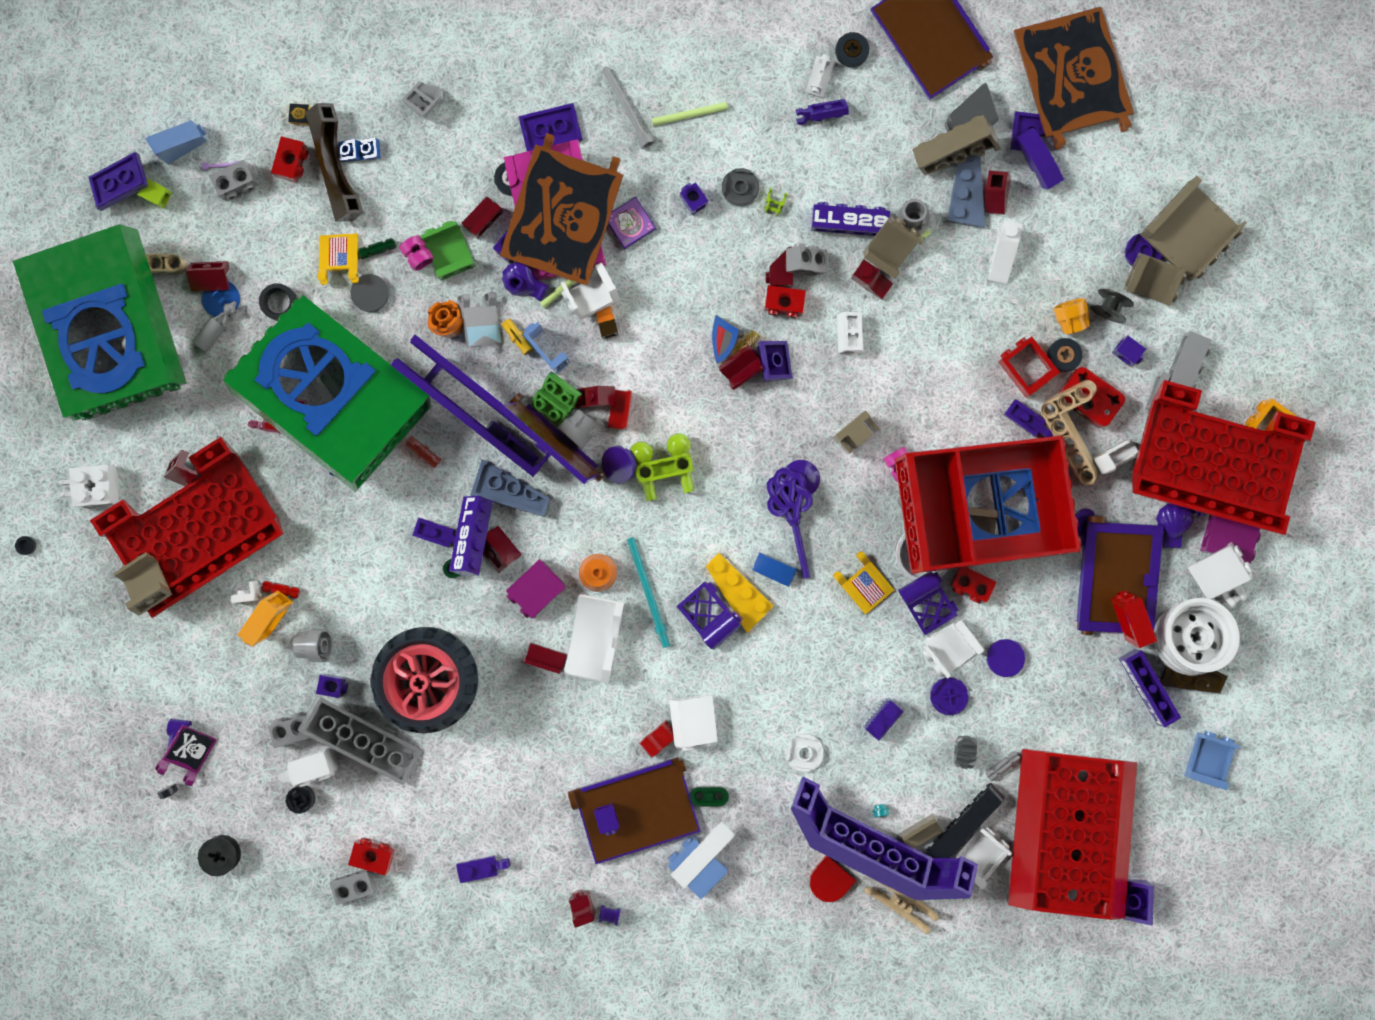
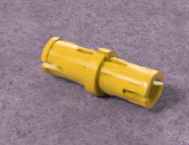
[501,318,534,356]

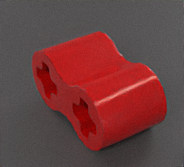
[639,720,674,758]

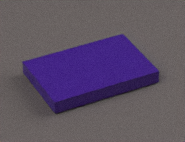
[518,103,583,151]
[88,152,148,211]

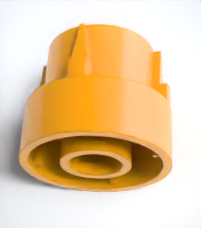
[1053,298,1090,334]

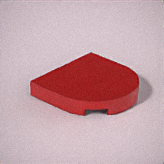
[810,855,856,902]

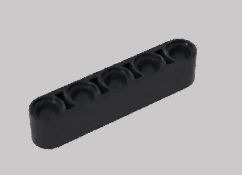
[926,783,1005,858]

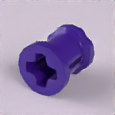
[599,905,621,926]

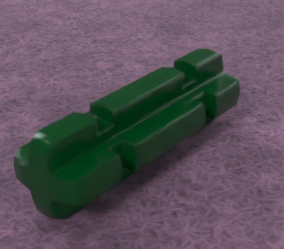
[358,238,396,259]

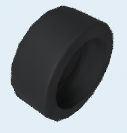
[259,283,297,321]

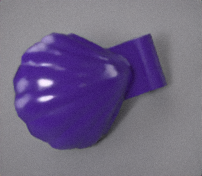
[502,262,549,301]
[1156,503,1194,548]

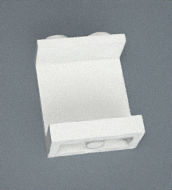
[561,262,621,320]
[921,619,984,678]

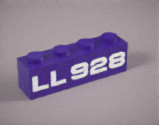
[811,202,890,236]
[449,496,493,576]
[1118,649,1181,728]

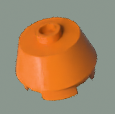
[427,300,464,338]
[579,554,617,592]

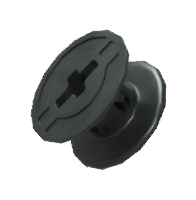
[1090,289,1134,323]
[197,835,241,877]

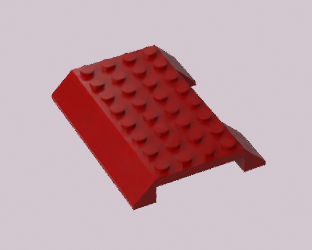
[1132,380,1316,535]
[90,437,284,618]

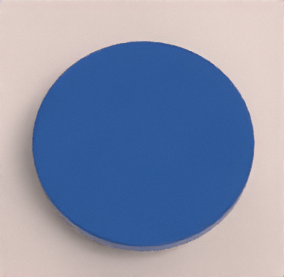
[202,281,240,317]

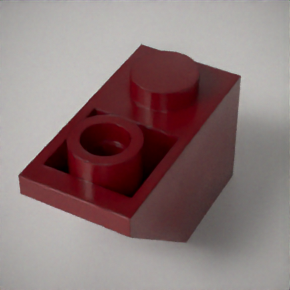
[986,170,1011,215]
[574,385,616,409]

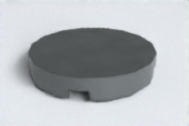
[722,168,759,207]
[350,274,389,313]

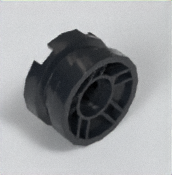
[285,785,316,814]

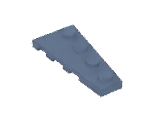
[947,155,985,228]
[470,459,550,517]

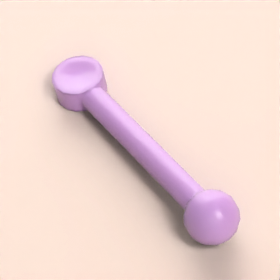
[201,161,239,170]

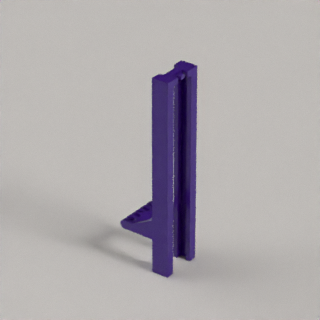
[391,335,551,477]

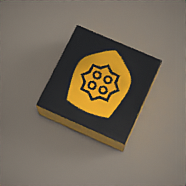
[288,103,310,125]

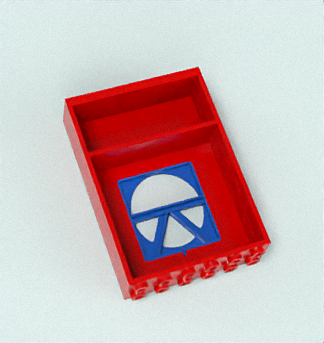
[894,436,1081,574]

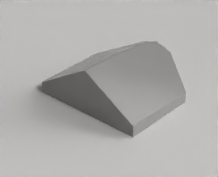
[402,81,444,118]

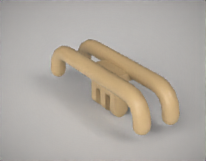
[864,879,939,934]

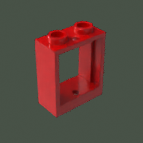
[998,336,1060,398]
[1110,591,1157,649]

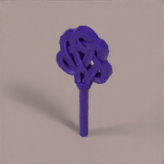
[767,467,814,579]

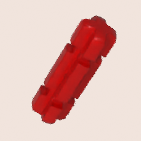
[261,581,300,599]

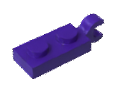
[795,99,849,125]
[1003,399,1053,438]
[412,517,456,548]
[456,855,511,883]

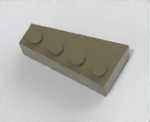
[912,115,1001,175]

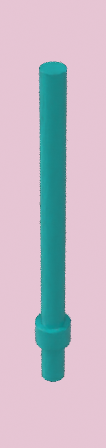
[627,537,670,648]

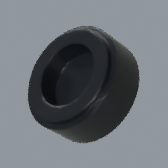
[15,536,36,555]
[157,783,178,799]

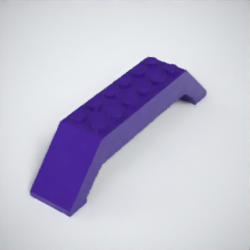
[791,777,978,900]

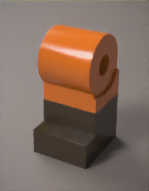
[596,306,619,339]

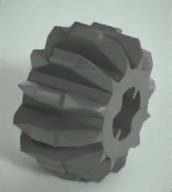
[954,735,977,769]

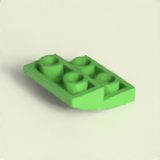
[530,372,581,427]

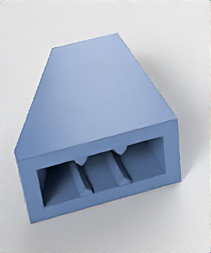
[145,120,207,165]

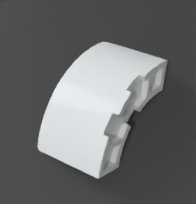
[564,594,624,683]

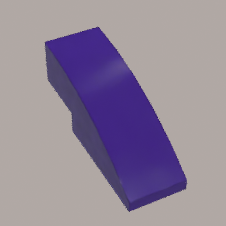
[1016,128,1064,189]
[486,420,539,465]

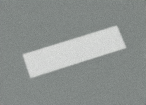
[671,822,735,889]

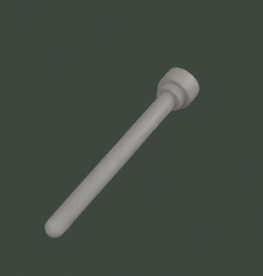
[603,66,655,149]

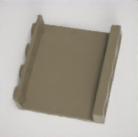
[1140,176,1247,281]

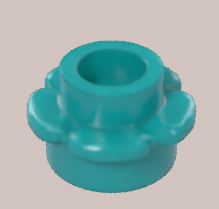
[871,804,890,818]

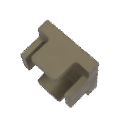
[833,410,879,455]

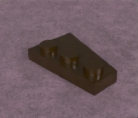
[1160,665,1228,694]

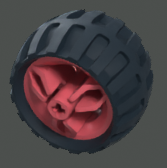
[370,627,478,734]

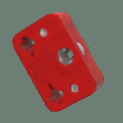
[1057,367,1125,428]

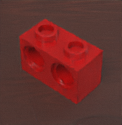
[949,567,997,604]

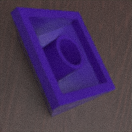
[758,341,793,383]
[1124,879,1154,926]

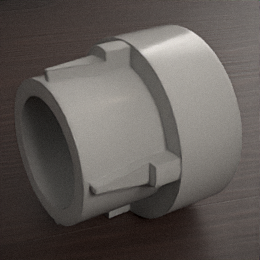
[898,199,930,235]
[558,410,598,450]
[293,629,332,662]

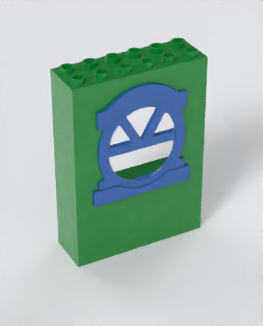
[13,224,187,421]
[223,295,432,492]

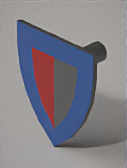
[712,315,744,364]

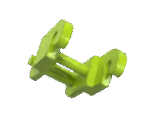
[764,188,787,216]

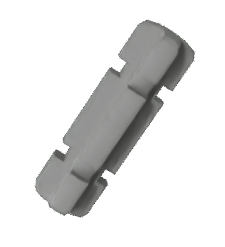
[986,751,1021,781]

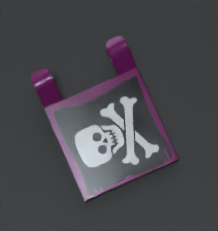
[155,724,217,786]

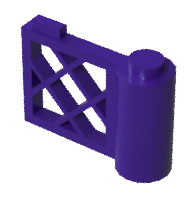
[898,572,959,635]
[677,581,743,650]

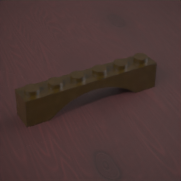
[305,103,363,222]

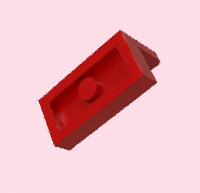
[608,390,632,430]

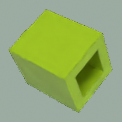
[137,178,172,209]

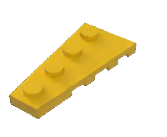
[706,553,773,633]

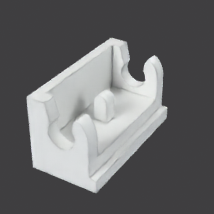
[837,312,863,353]

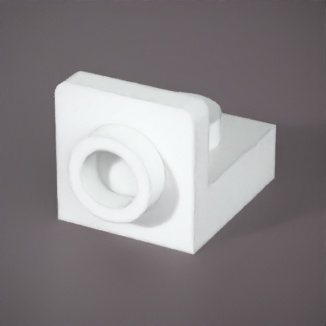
[231,581,262,603]

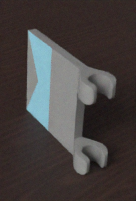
[457,292,502,347]

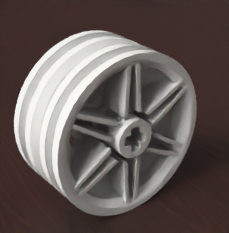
[1154,598,1240,676]

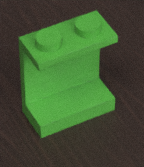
[420,221,476,281]

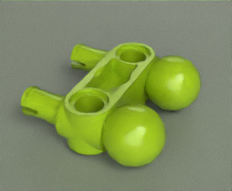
[630,433,694,501]

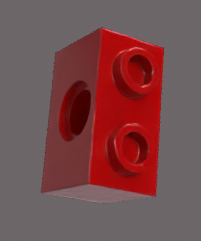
[271,136,309,183]
[764,285,806,318]
[348,838,395,875]

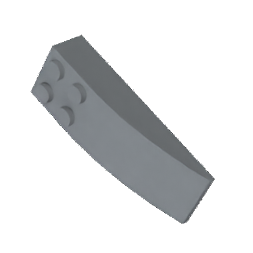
[298,696,422,785]

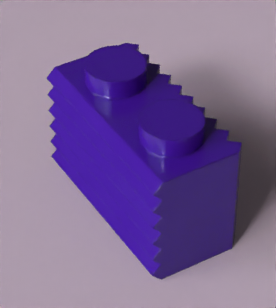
[863,698,904,741]

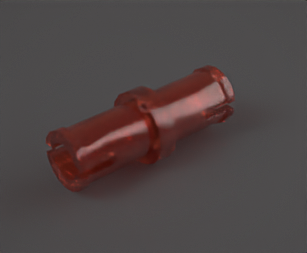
[404,436,442,469]

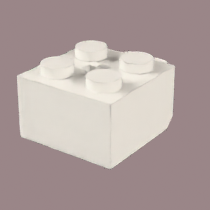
[59,465,119,507]
[278,747,339,787]

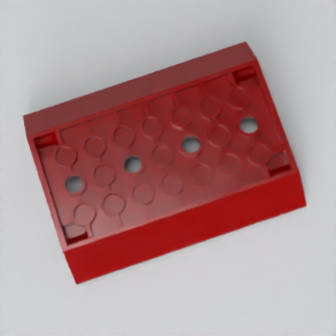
[1008,749,1137,920]

